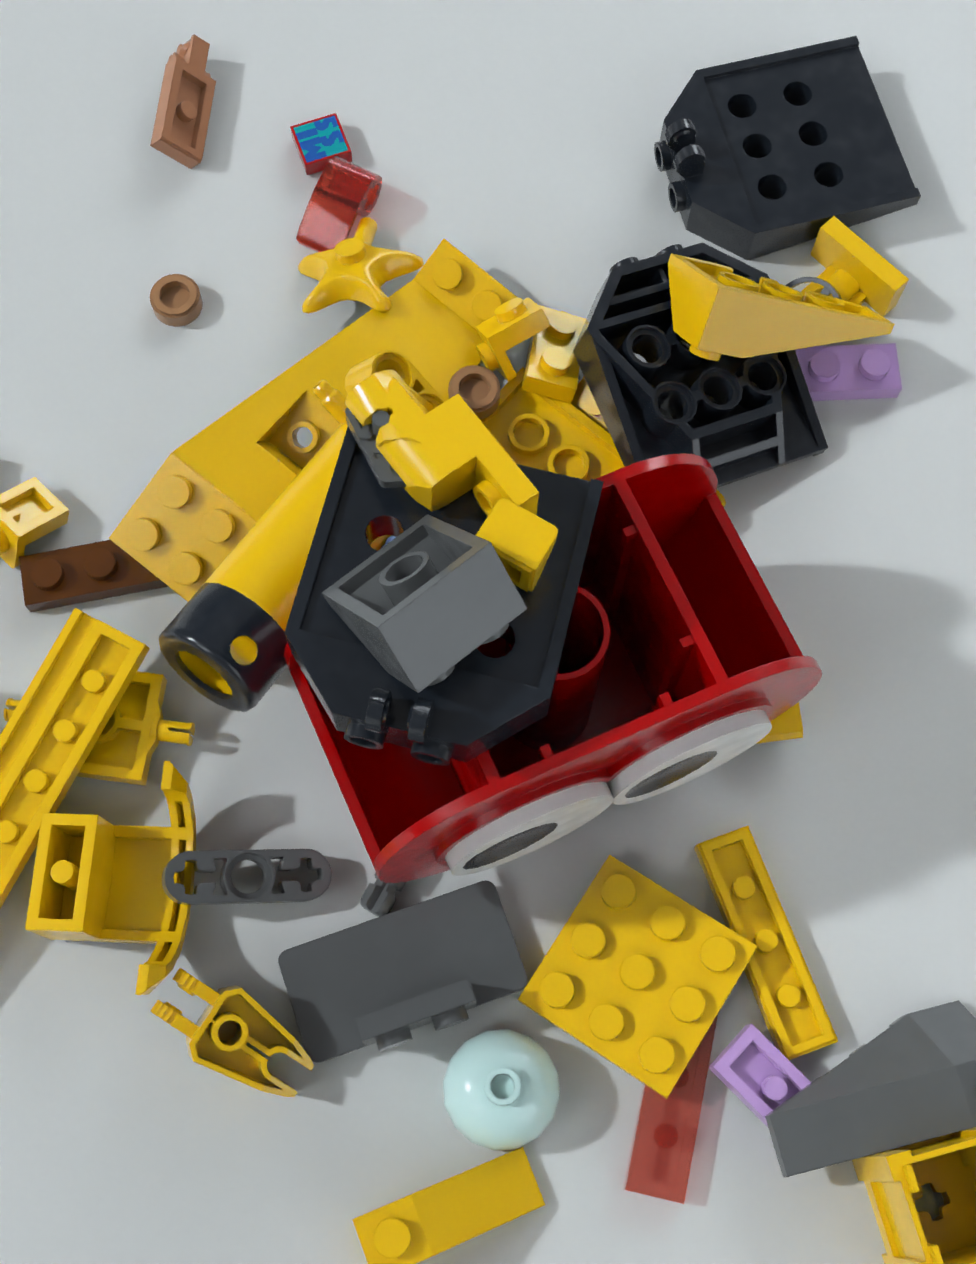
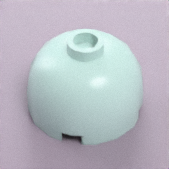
[443,1029,560,1150]

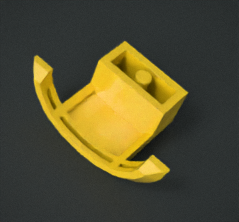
[25,761,196,995]

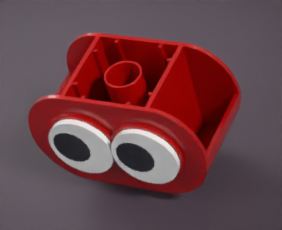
[284,453,822,883]

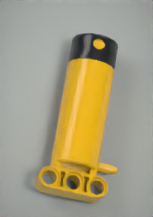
[159,350,445,712]

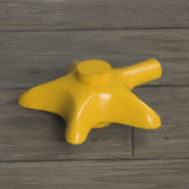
[298,217,424,314]

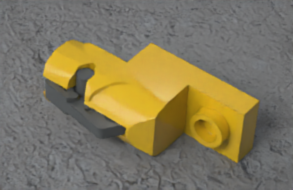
[344,369,539,516]

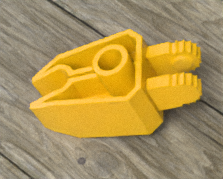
[151,968,314,1097]

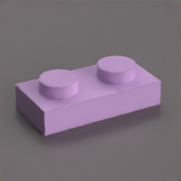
[795,343,902,401]
[708,1024,811,1127]

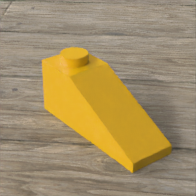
[352,1147,545,1264]

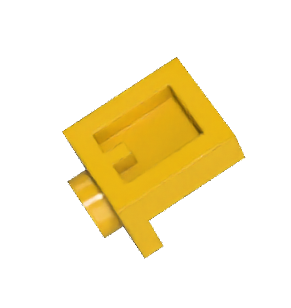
[0,477,69,569]

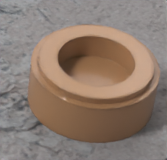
[150,274,203,327]
[448,365,500,420]

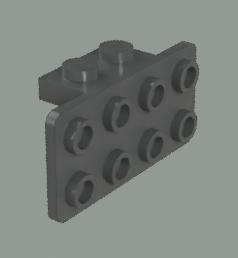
[278,881,527,1063]

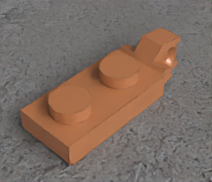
[150,34,216,169]

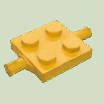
[4,671,195,786]

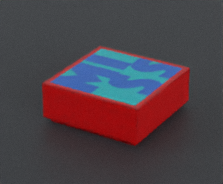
[290,113,352,175]

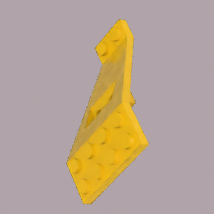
[109,239,518,602]

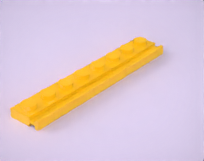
[0,608,150,909]

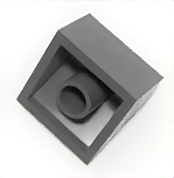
[322,514,527,693]

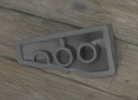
[765,1000,976,1178]

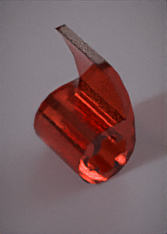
[296,156,382,252]

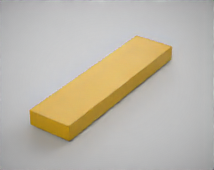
[694,826,838,1060]

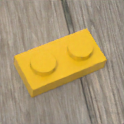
[521,305,586,404]

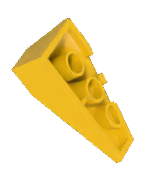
[668,253,895,361]

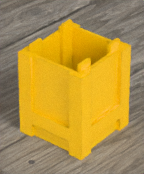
[852,1127,976,1264]

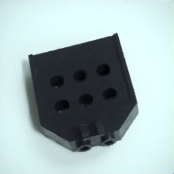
[654,36,921,260]
[573,242,828,488]
[284,427,604,766]

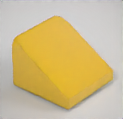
[476,498,558,592]

